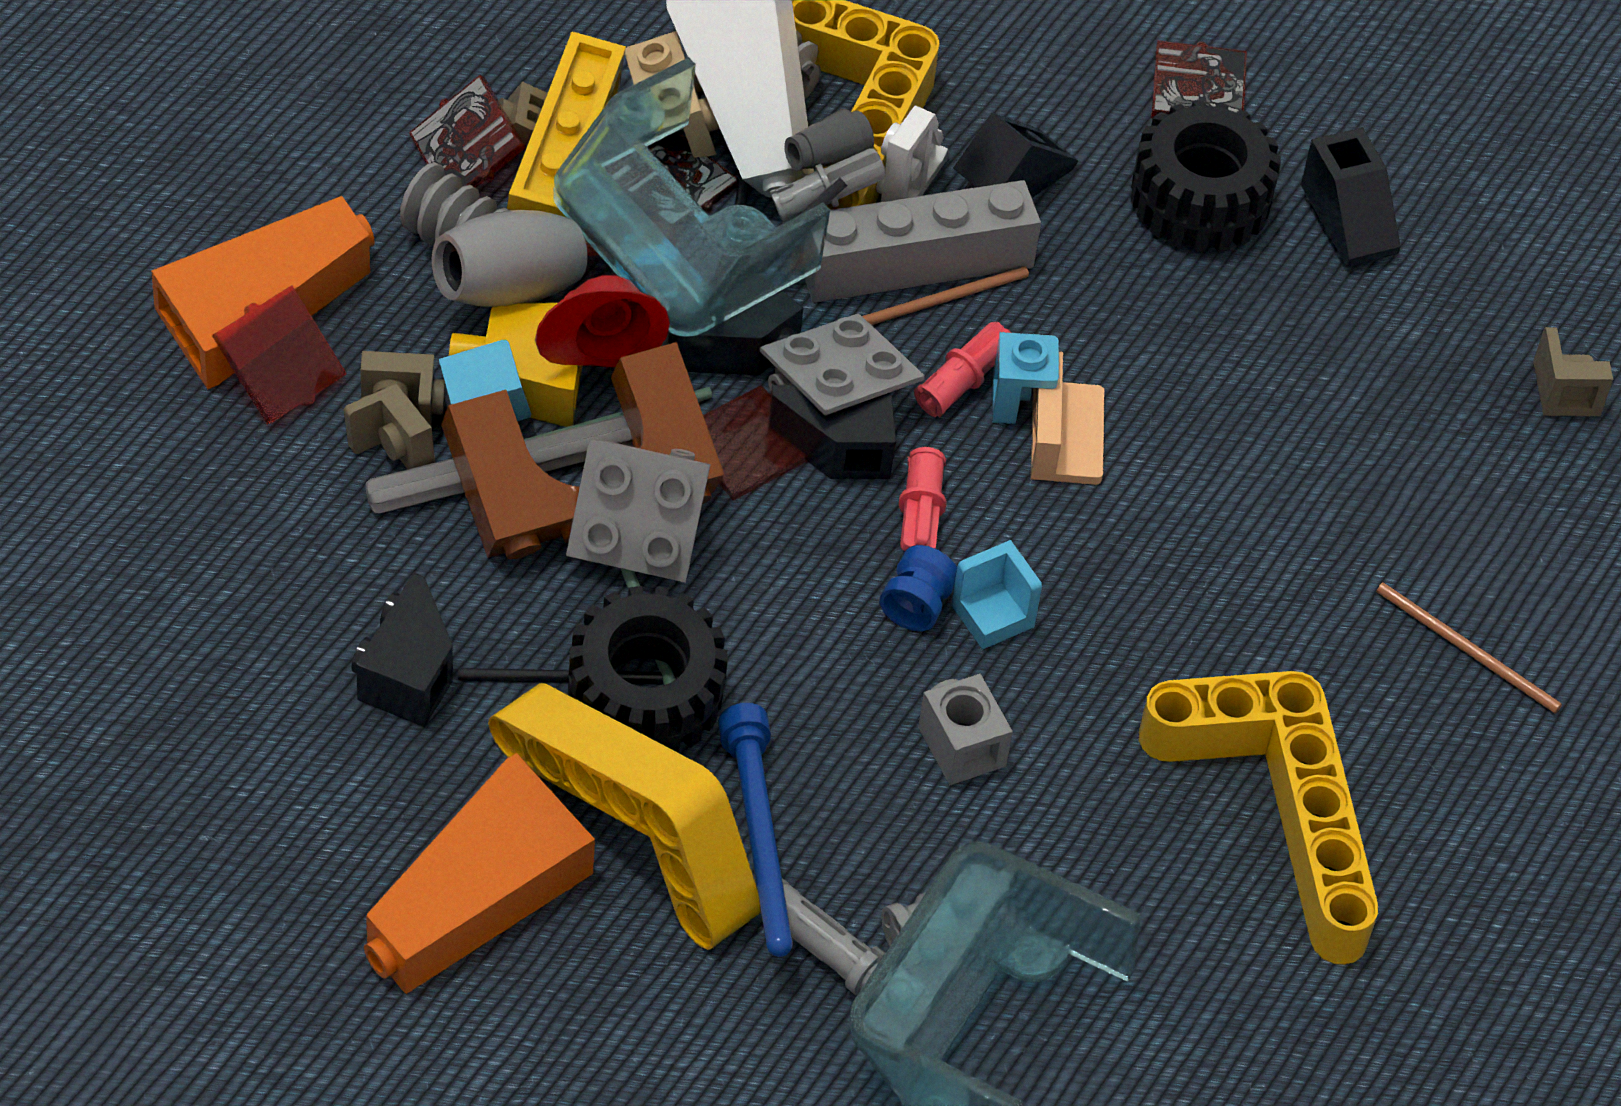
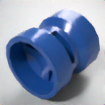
[879,545,957,631]

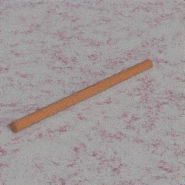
[862,266,1029,325]
[1376,582,1562,714]

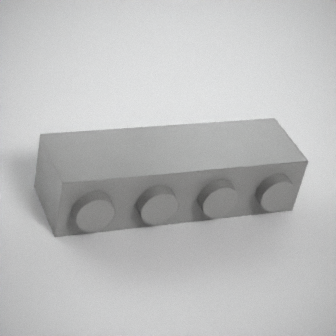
[798,180,1041,303]

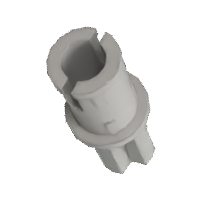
[769,148,886,225]

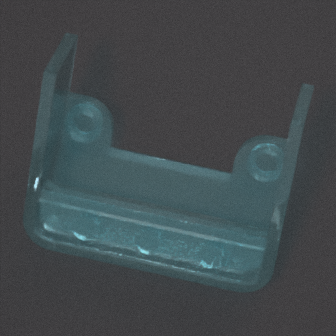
[553,57,830,336]
[850,842,1141,1106]

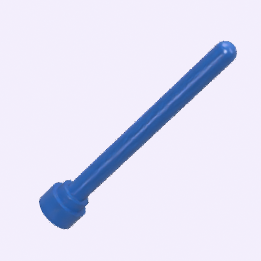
[718,703,793,957]

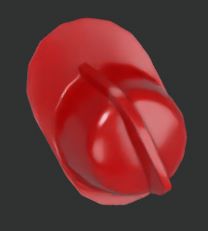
[535,275,670,367]

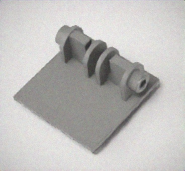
[760,313,925,415]
[566,437,711,583]

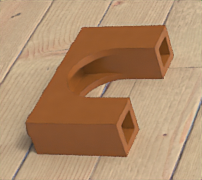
[441,342,724,560]

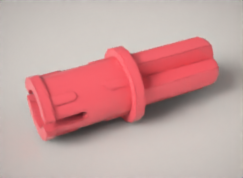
[914,321,1011,417]
[898,447,947,551]

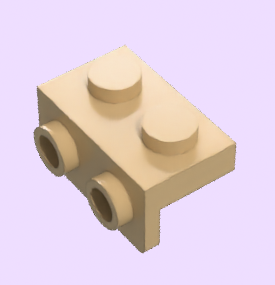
[625,31,720,158]

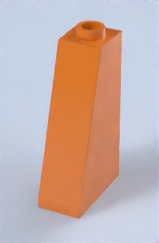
[151,196,375,390]
[364,753,595,994]

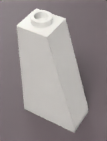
[666,0,814,197]

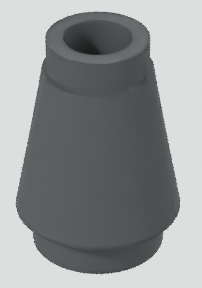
[784,109,874,171]

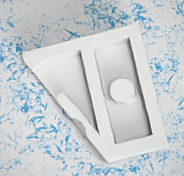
[876,105,949,202]

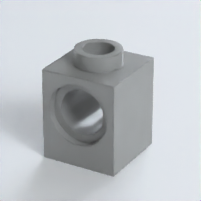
[918,673,1013,785]

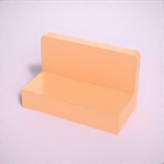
[1031,352,1104,485]

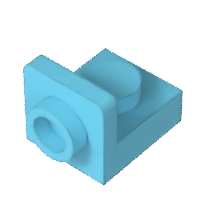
[992,332,1059,424]

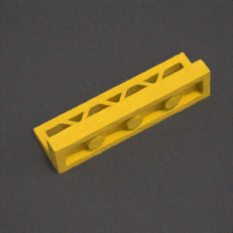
[507,32,626,219]

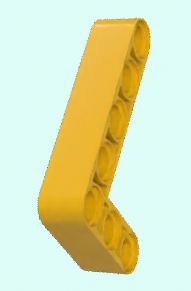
[792,0,940,212]
[1139,671,1378,965]
[488,683,761,950]

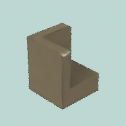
[1533,327,1613,416]

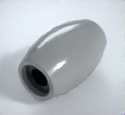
[432,210,587,307]

